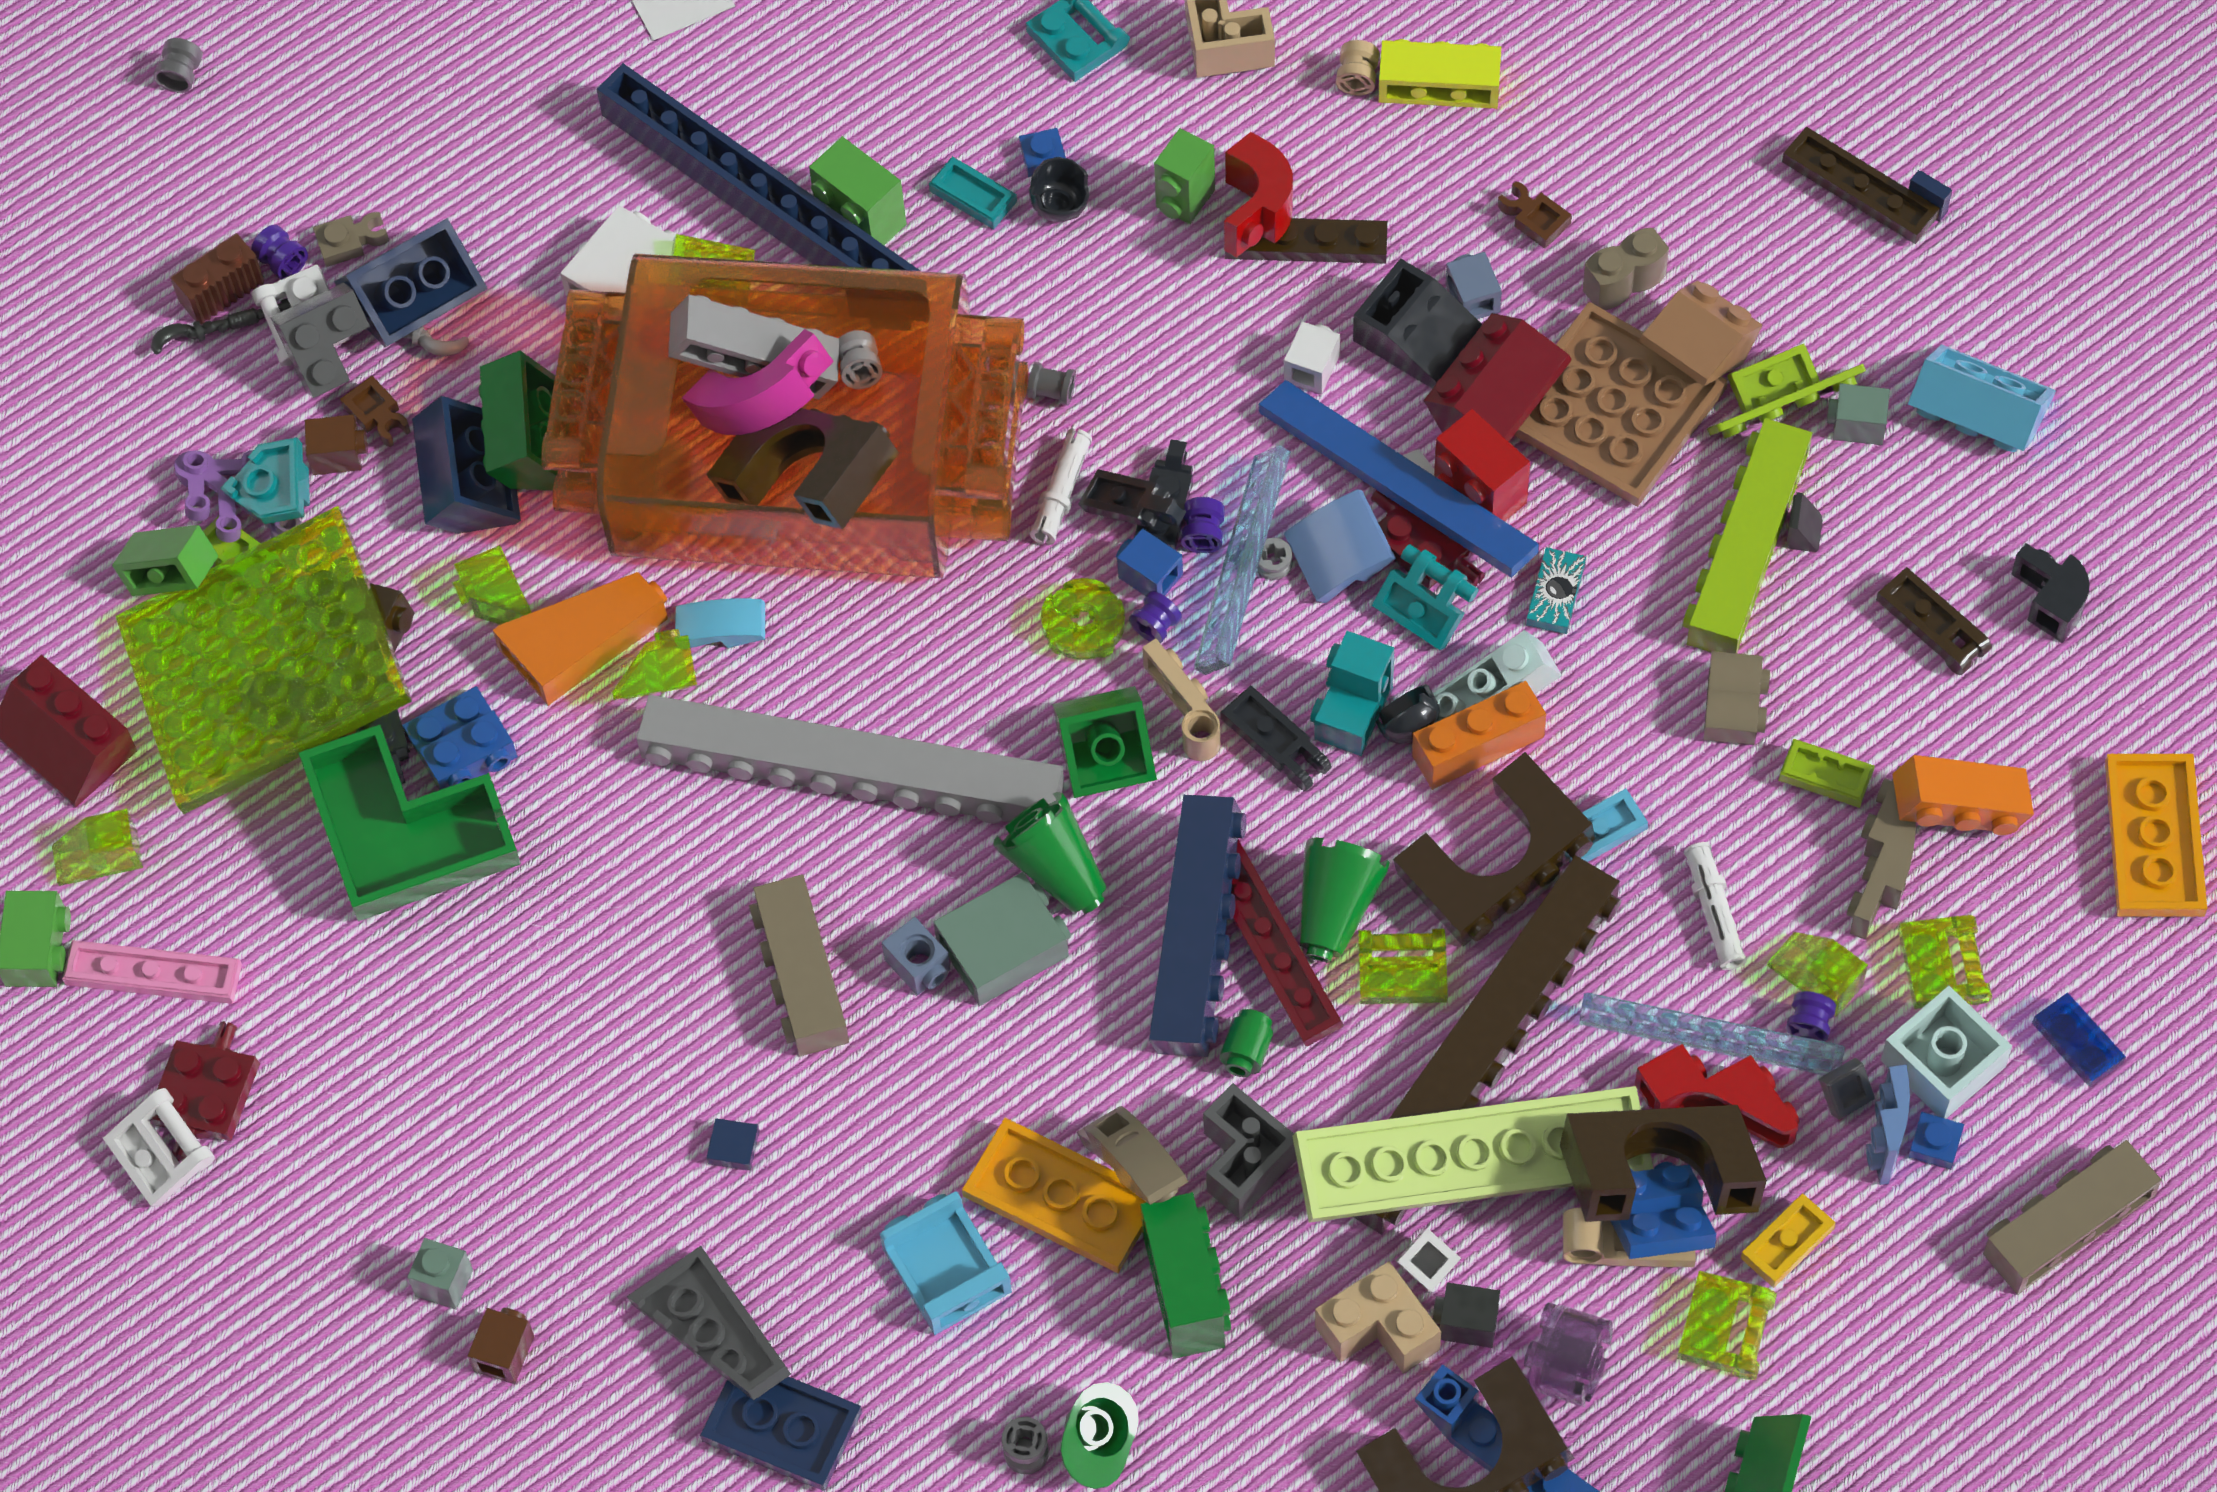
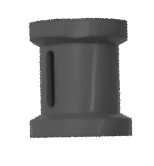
[1027,362,1076,406]

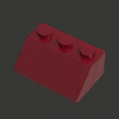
[1423,313,1572,442]
[0,654,137,808]

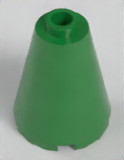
[993,792,1106,914]
[1300,837,1390,963]

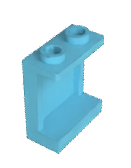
[880,1191,1012,1335]

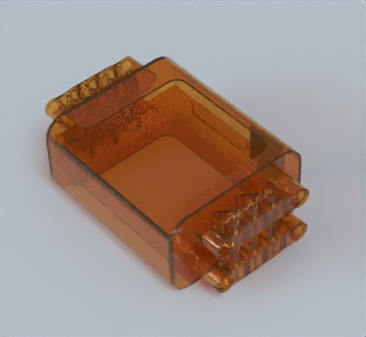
[542,253,1028,578]

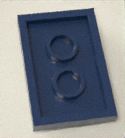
[700,1376,862,1491]

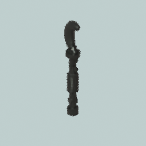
[151,298,291,355]

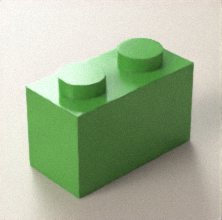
[1154,128,1215,224]
[112,525,219,596]
[0,891,71,987]

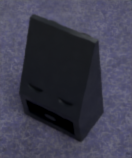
[1353,258,1482,389]

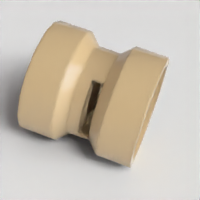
[1336,40,1380,96]

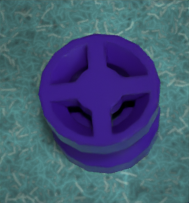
[1129,591,1182,643]
[1786,991,1837,1043]

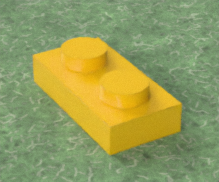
[1740,1193,1836,1288]

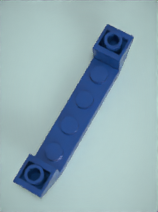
[1415,1364,1600,1492]

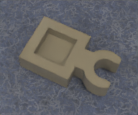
[313,212,389,267]

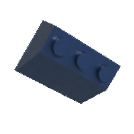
[334,218,488,347]
[412,396,521,534]

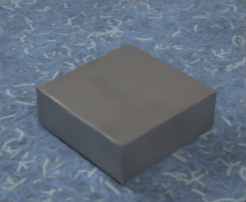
[1819,1058,1875,1120]

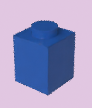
[1116,528,1183,596]

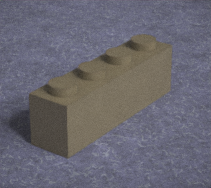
[749,874,850,1057]
[1983,1140,2162,1295]

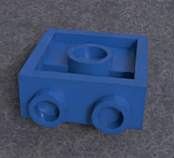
[402,686,518,790]
[1611,1161,1717,1259]

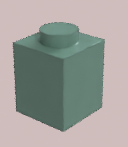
[1827,383,1890,445]
[407,1238,473,1310]

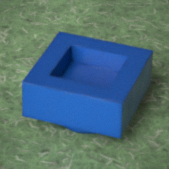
[1019,128,1066,177]
[1908,1112,1965,1170]

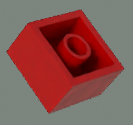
[1434,409,1530,521]

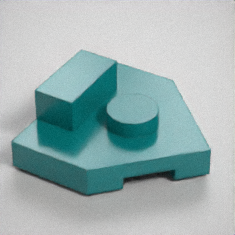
[220,437,310,524]

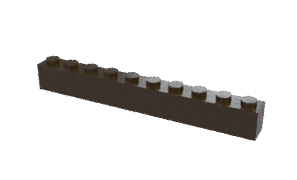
[1353,856,1622,1235]

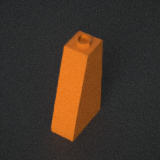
[493,572,668,706]

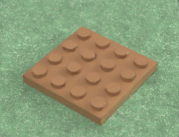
[1514,302,1728,507]

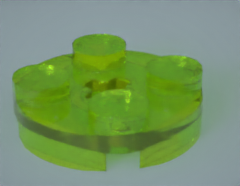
[1041,578,1125,660]

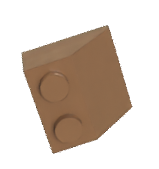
[1639,280,1763,386]

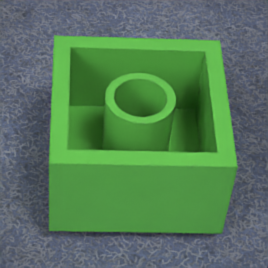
[809,136,907,245]

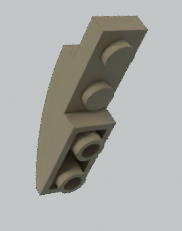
[1846,766,1916,940]
[1077,1106,1188,1205]

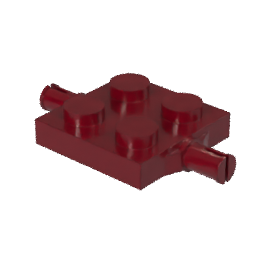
[1371,490,1485,589]
[150,1021,260,1161]

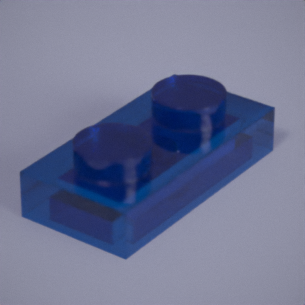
[2032,992,2126,1088]

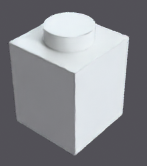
[1284,321,1340,394]
[1396,1228,1461,1292]

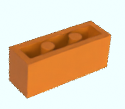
[1412,681,1547,790]
[1892,755,2034,835]

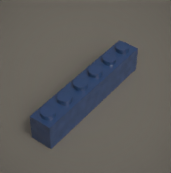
[1149,794,1246,1057]

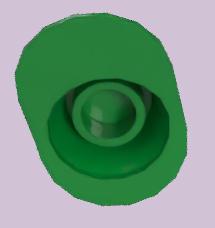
[1060,1382,1139,1489]

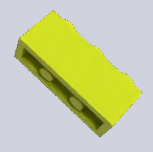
[1379,39,1502,109]

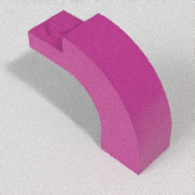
[682,329,834,435]

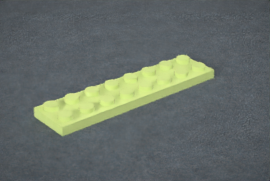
[1292,1086,1653,1223]

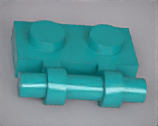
[1371,544,1479,650]

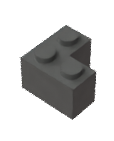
[270,282,370,398]
[1203,1083,1297,1219]

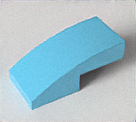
[675,598,765,650]

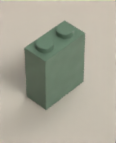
[933,872,1071,1006]

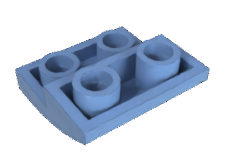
[1284,489,1396,603]
[1866,1064,1910,1185]

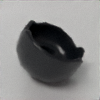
[1029,157,1090,223]
[1376,684,1440,744]

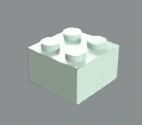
[1881,986,2012,1119]

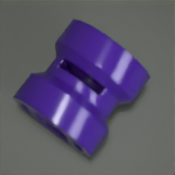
[251,224,308,280]
[1181,497,1225,553]

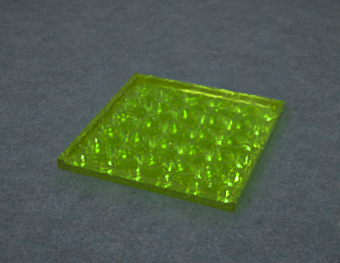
[115,506,412,814]

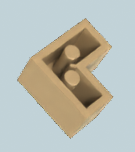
[1184,0,1275,78]
[1315,1261,1441,1374]

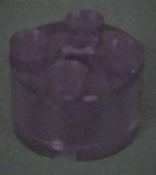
[1524,1302,1613,1407]

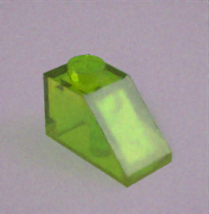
[452,545,532,625]
[612,629,698,701]
[52,809,143,886]
[1767,932,1868,1017]

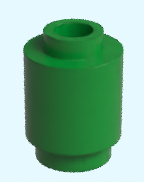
[1219,1009,1273,1077]

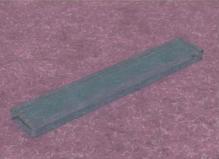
[1194,445,1291,675]
[1579,993,1845,1075]

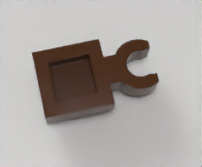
[1498,181,1572,249]
[340,376,411,447]

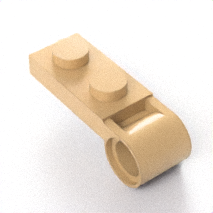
[1142,638,1221,761]
[1563,1207,1696,1267]

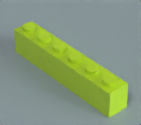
[1682,418,1813,653]

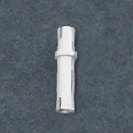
[1030,428,1092,545]
[1684,842,1747,970]

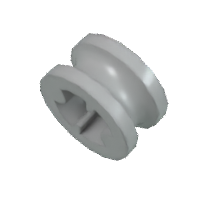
[1255,538,1292,580]

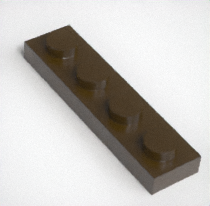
[1782,126,1940,244]
[1225,216,1388,264]

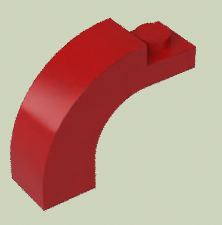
[1224,132,1293,258]

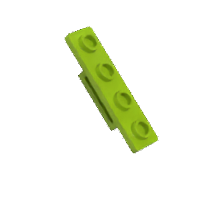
[1707,343,1866,439]

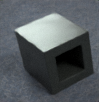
[1432,1282,1501,1348]

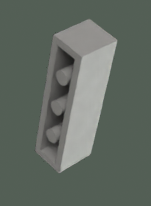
[668,294,839,400]

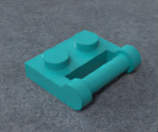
[1026,0,1130,82]

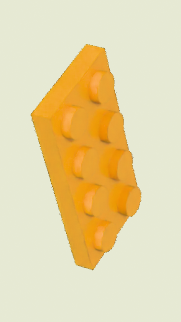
[2105,754,2207,917]
[962,1117,1146,1274]

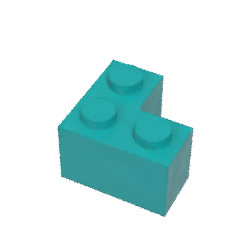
[1310,631,1394,757]

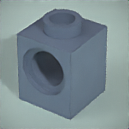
[1446,252,1502,319]
[881,917,951,996]

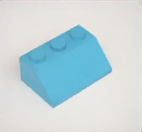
[1908,344,2056,452]

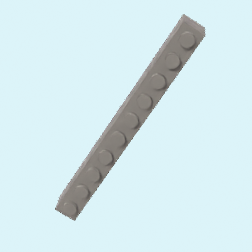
[637,695,1064,823]

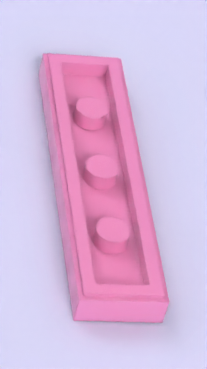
[62,940,242,1004]

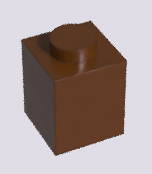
[304,414,368,475]
[467,1308,534,1384]

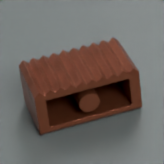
[169,233,264,325]

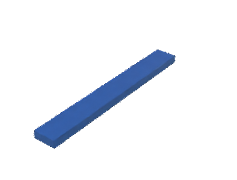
[1259,380,1539,578]

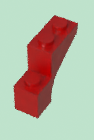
[1635,1044,1800,1148]

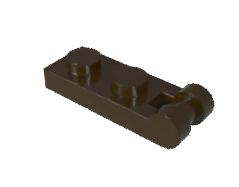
[1876,567,1992,676]

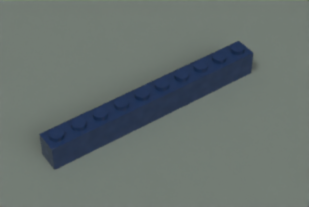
[596,63,925,287]

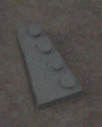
[627,1246,791,1400]

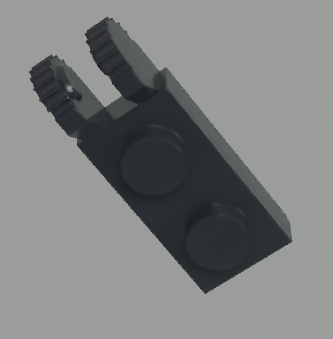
[1220,685,1332,791]

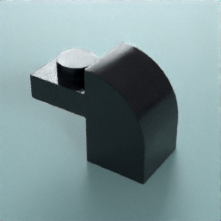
[2011,543,2090,643]

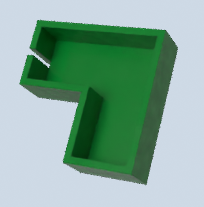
[299,725,521,921]

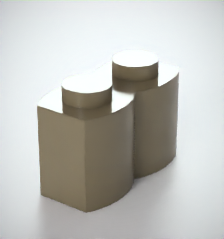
[1583,228,1669,310]
[1703,651,1770,745]

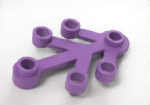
[174,450,304,552]

